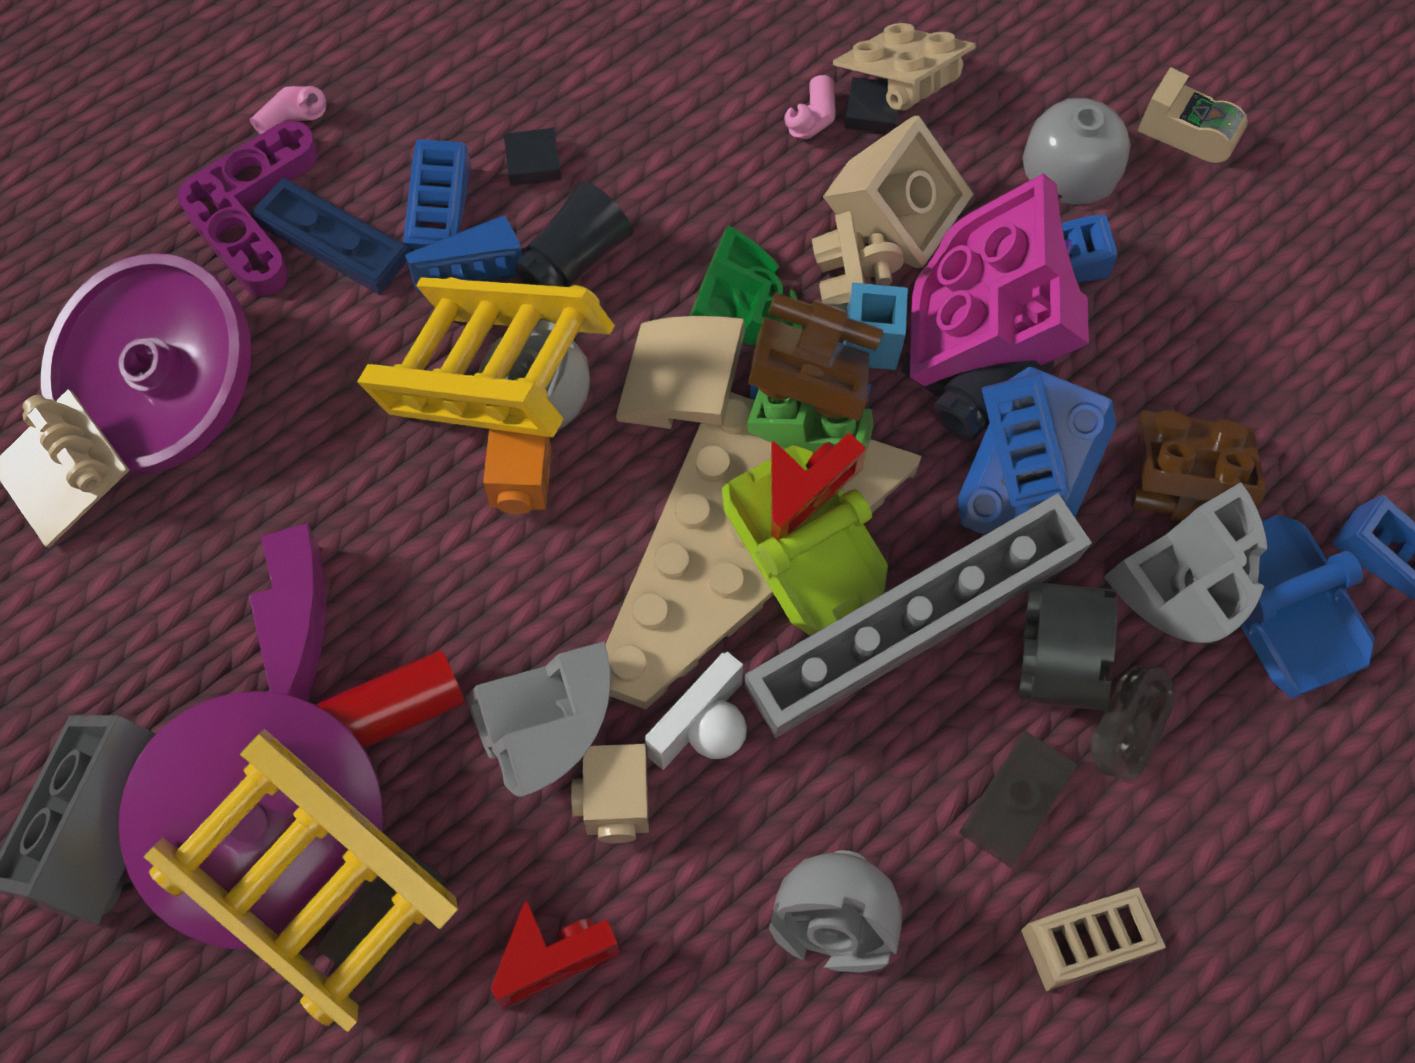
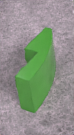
[747,389,874,462]

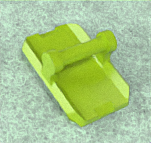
[722,445,888,636]

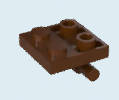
[748,292,883,421]
[1131,410,1266,522]

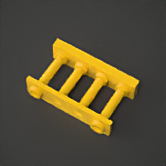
[357,277,615,438]
[144,728,458,1032]

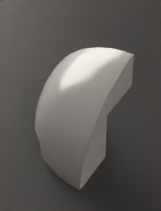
[1104,482,1267,643]
[466,641,610,797]

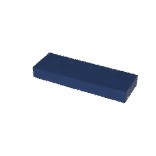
[250,177,410,295]

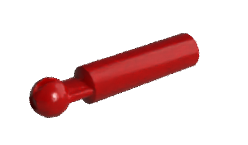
[316,649,466,748]

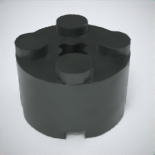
[1019,583,1117,711]

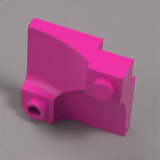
[910,173,1089,386]

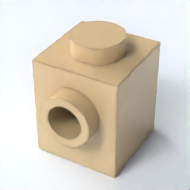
[571,744,649,843]

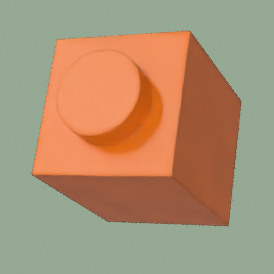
[483,429,552,514]

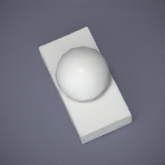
[645,652,747,770]

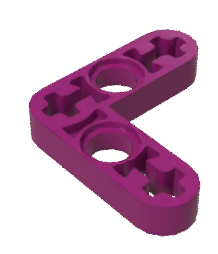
[178,121,318,297]

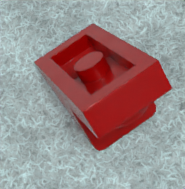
[770,432,866,540]
[491,901,620,1009]

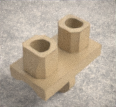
[812,211,904,311]

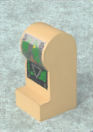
[1138,67,1248,163]

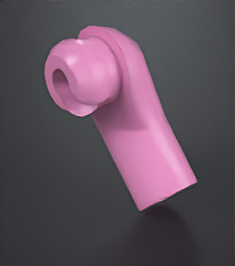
[785,75,836,139]
[250,86,326,134]

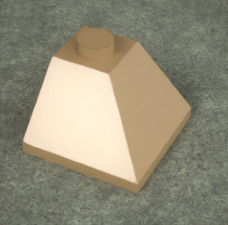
[823,116,973,268]

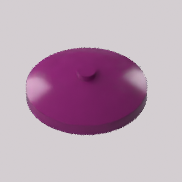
[41,253,251,475]
[119,691,383,950]

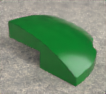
[689,225,802,346]

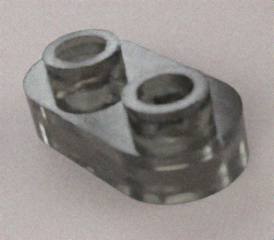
[1090,665,1174,780]

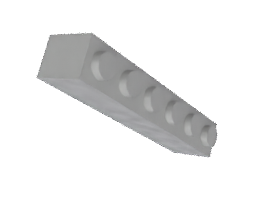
[745,493,1092,738]

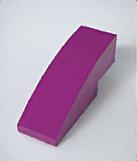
[249,523,326,700]

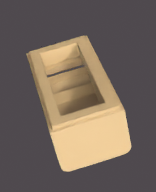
[1021,887,1166,992]

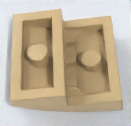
[616,316,745,429]

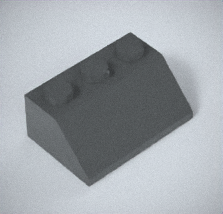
[0,715,156,925]

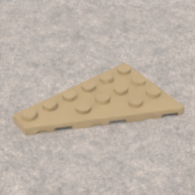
[606,392,921,709]

